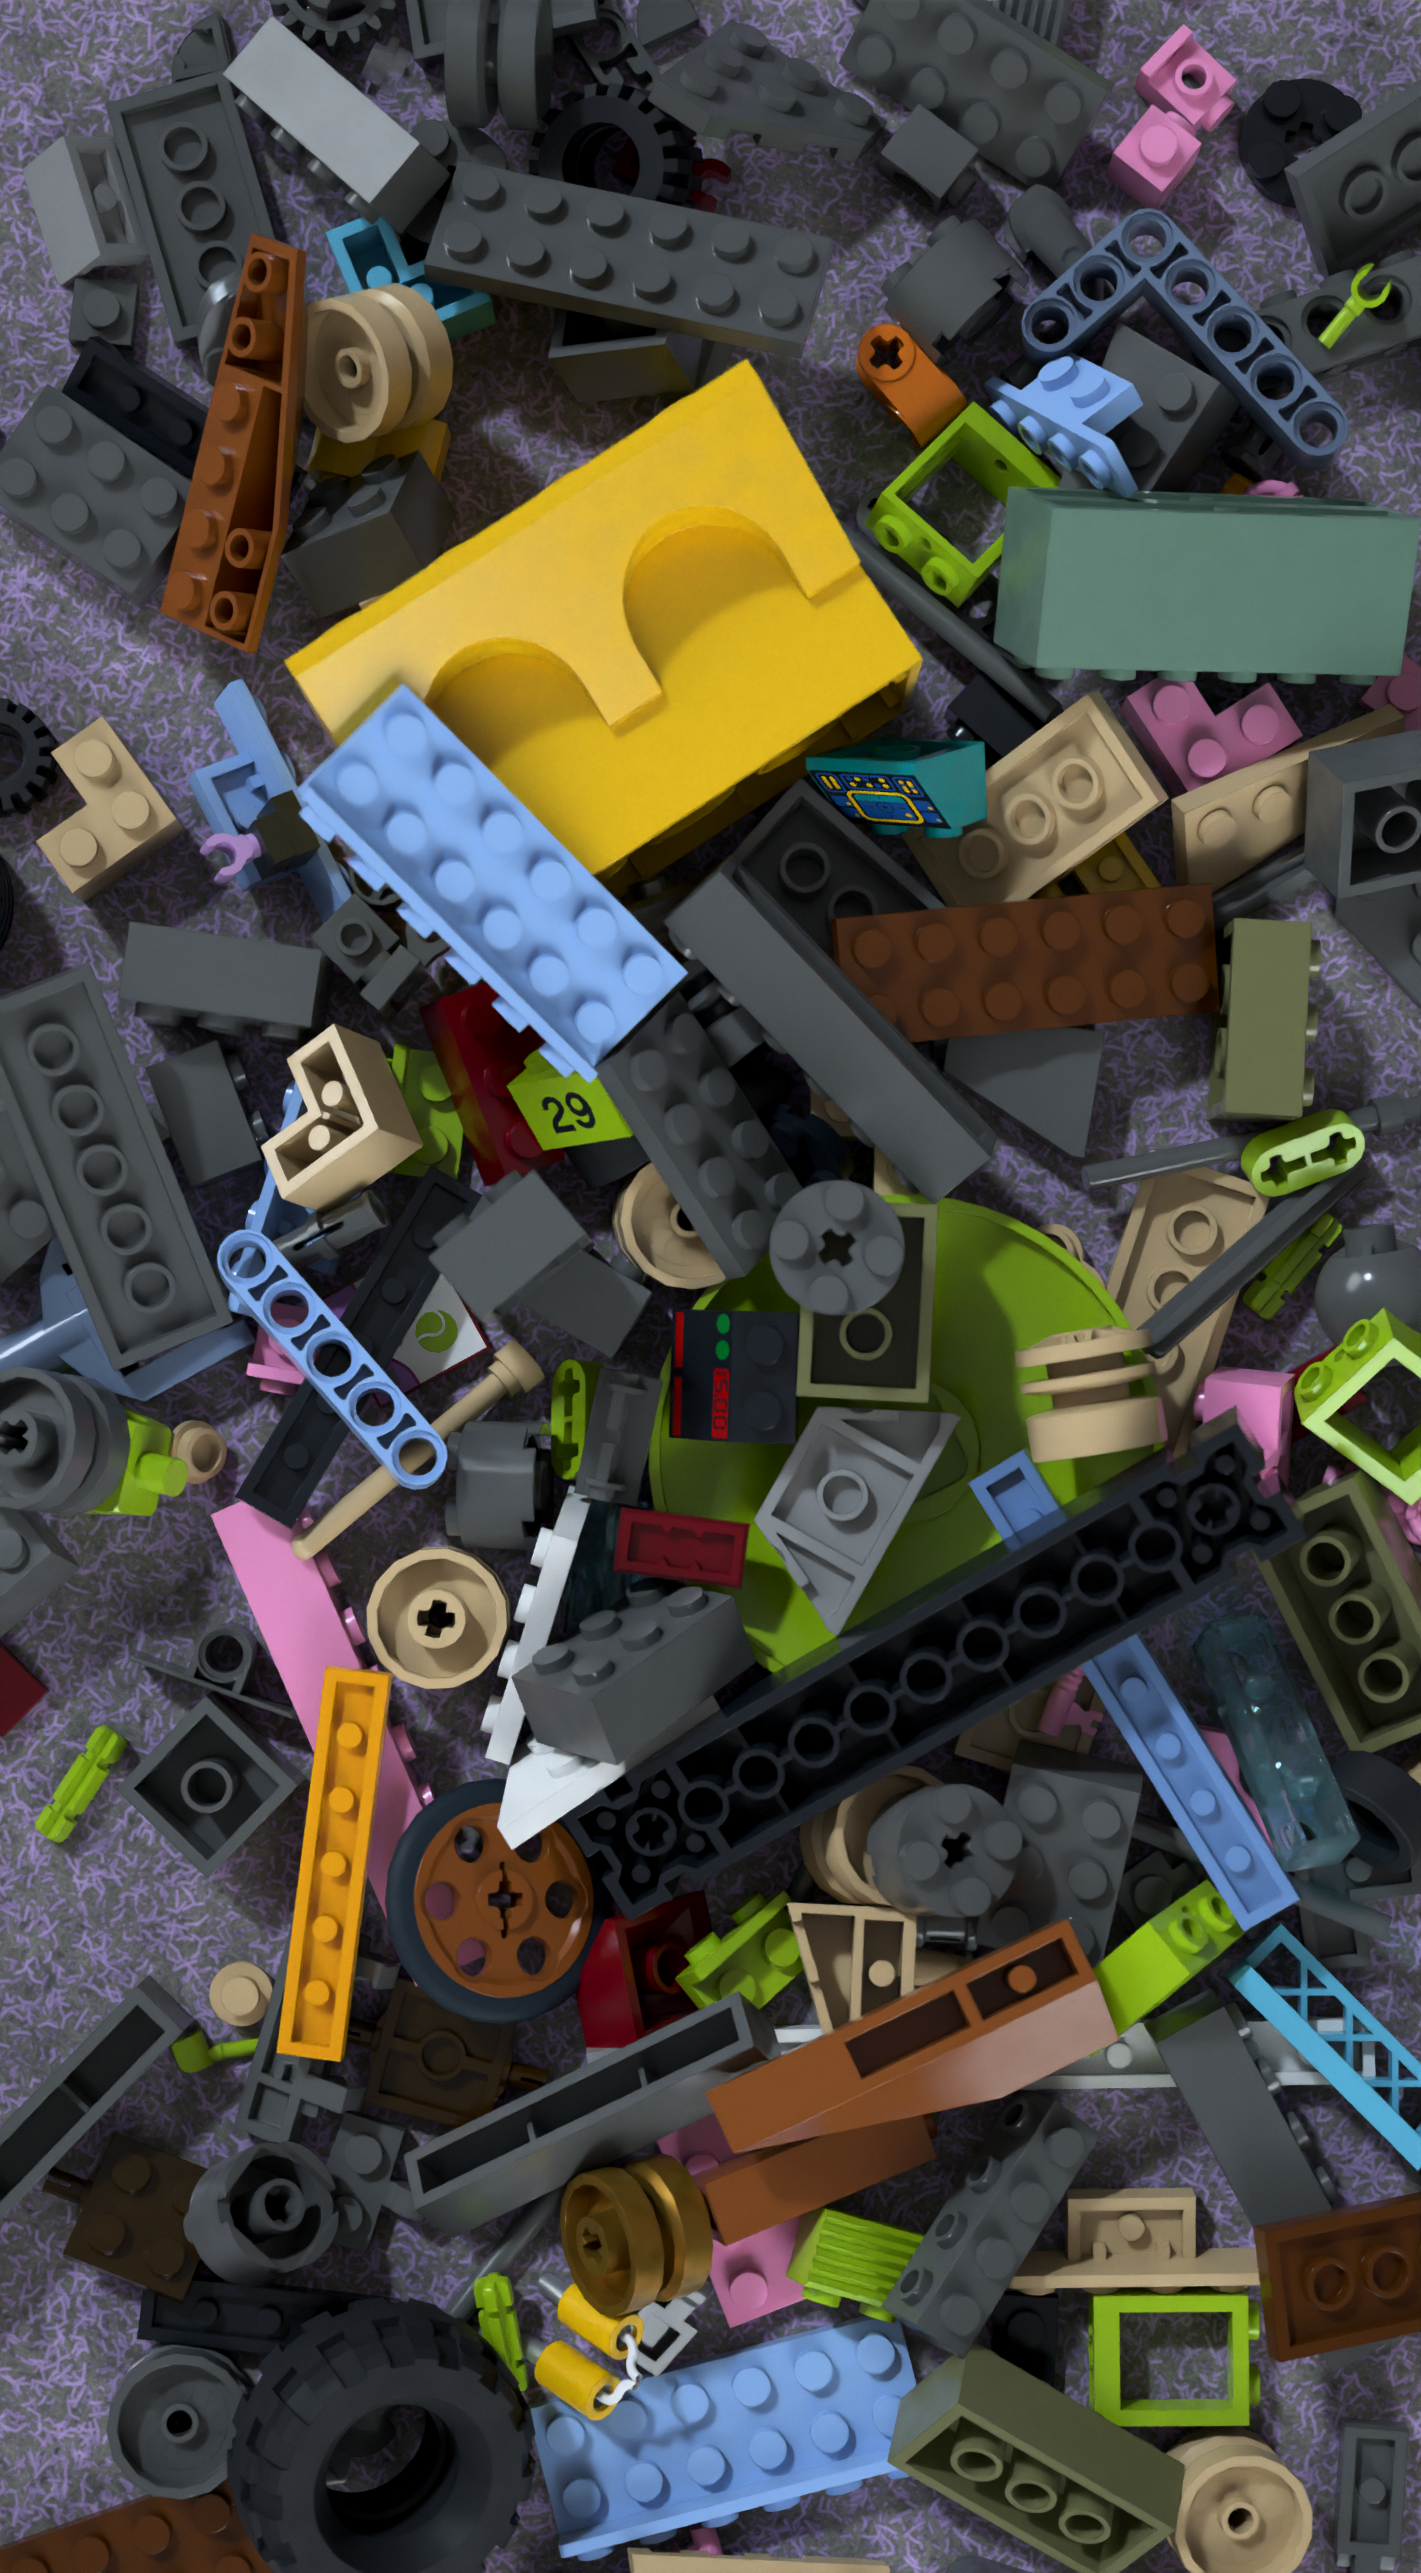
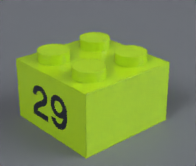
[507,1048,633,1151]

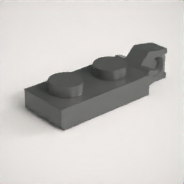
[1332,2417,1409,2573]

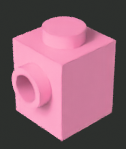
[1106,104,1202,210]

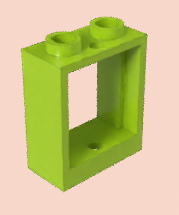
[864,401,1061,608]
[1292,1307,1421,1506]
[1090,1879,1249,2058]
[1088,2286,1260,2427]

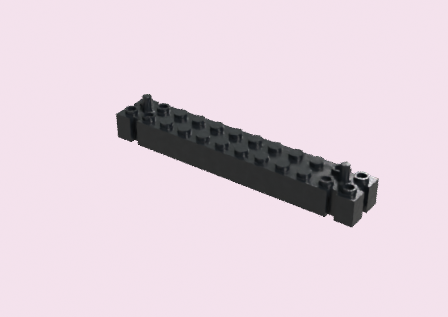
[561,1406,1308,1922]

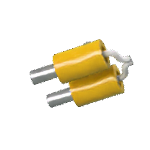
[521,2273,644,2421]

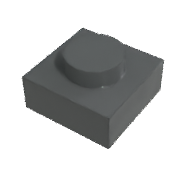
[68,278,140,351]

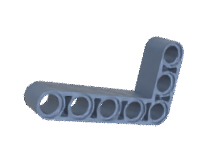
[1021,208,1349,471]

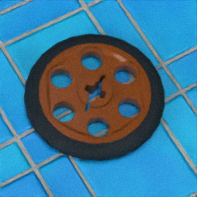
[385,1778,612,2025]

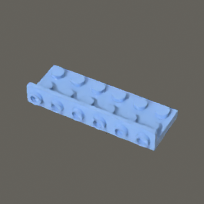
[296,683,688,1083]
[529,2316,917,2561]

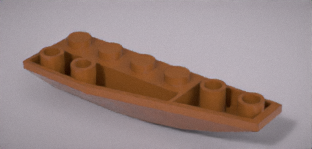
[160,233,308,653]
[705,1919,1119,2154]

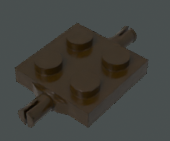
[346,1974,550,2128]
[42,2132,208,2305]

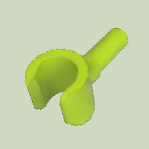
[1318,263,1392,349]
[171,2029,259,2073]

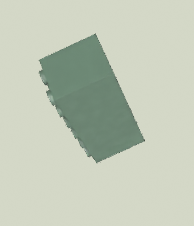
[993,487,1421,685]

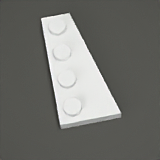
[480,1484,592,1765]

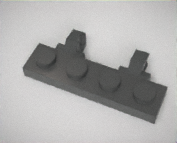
[234,1898,401,2144]

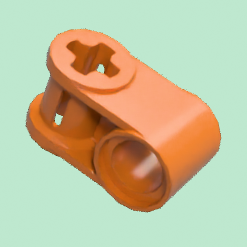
[856,324,969,449]

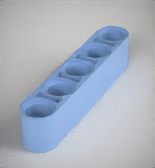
[217,1229,447,1490]

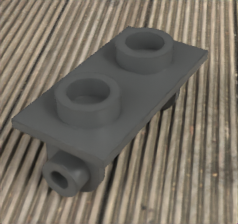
[574,1367,663,1506]

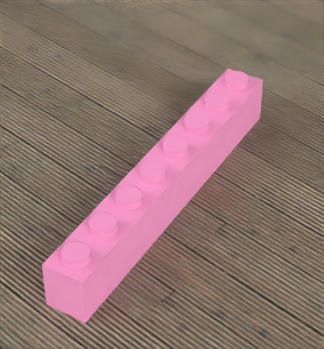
[210,1501,485,1986]

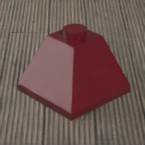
[575,1890,712,2048]

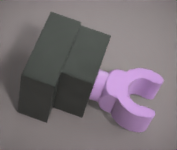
[200,790,321,884]

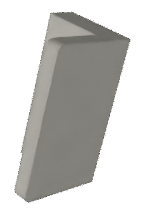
[23,136,149,285]

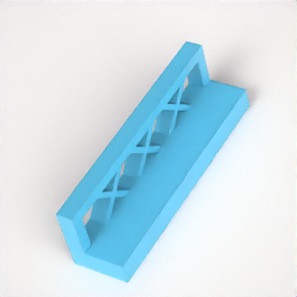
[1224,1921,1421,2170]

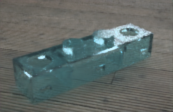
[1191,1614,1361,1873]

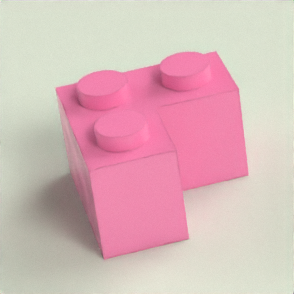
[1120,677,1303,797]
[1194,1366,1295,1488]

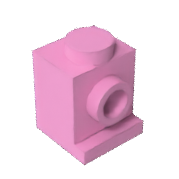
[1134,24,1237,133]

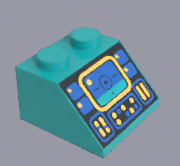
[806,736,987,838]

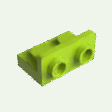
[385,1044,464,1181]
[675,1889,804,2010]

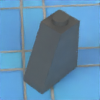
[931,1026,1105,1162]

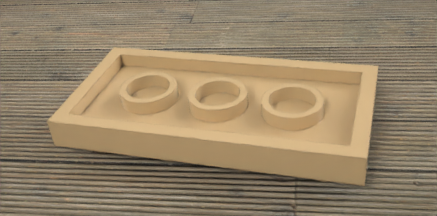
[902,690,1169,907]

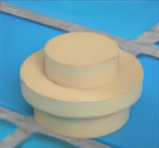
[168,1420,227,1484]
[209,1961,273,2026]

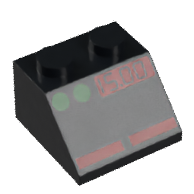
[669,1309,801,1444]

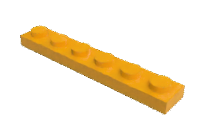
[276,1665,393,2062]

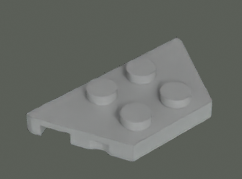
[754,1406,961,1636]

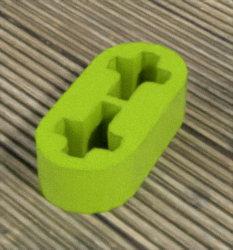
[1241,1109,1365,1197]
[551,1359,606,1480]

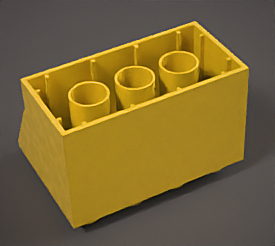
[284,358,923,898]

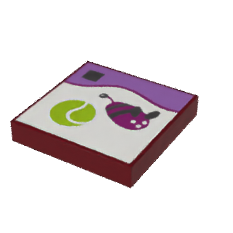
[320,1273,492,1410]

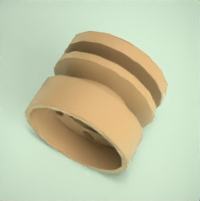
[1014,1325,1168,1462]

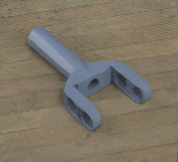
[0,1235,257,1402]

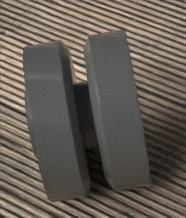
[444,0,554,131]
[0,1366,131,1516]
[106,2342,250,2500]

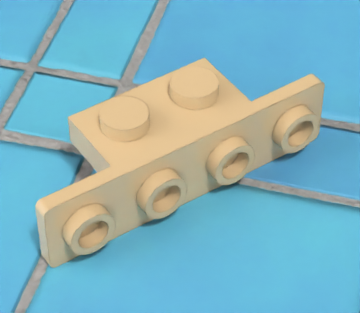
[1008,2187,1260,2295]

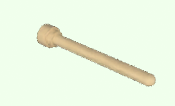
[291,1339,545,1560]

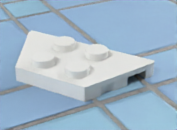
[497,1695,720,1850]

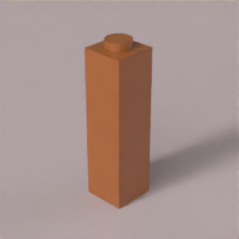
[691,2113,937,2246]

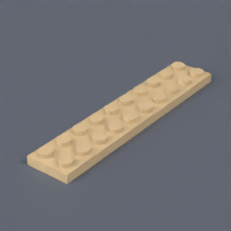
[952,1150,1270,1772]

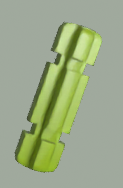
[1242,1212,1343,1321]
[35,1725,128,1843]
[473,2272,529,2392]

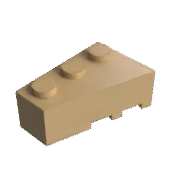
[786,1902,917,2035]

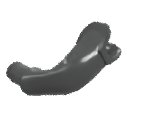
[1000,184,1104,390]

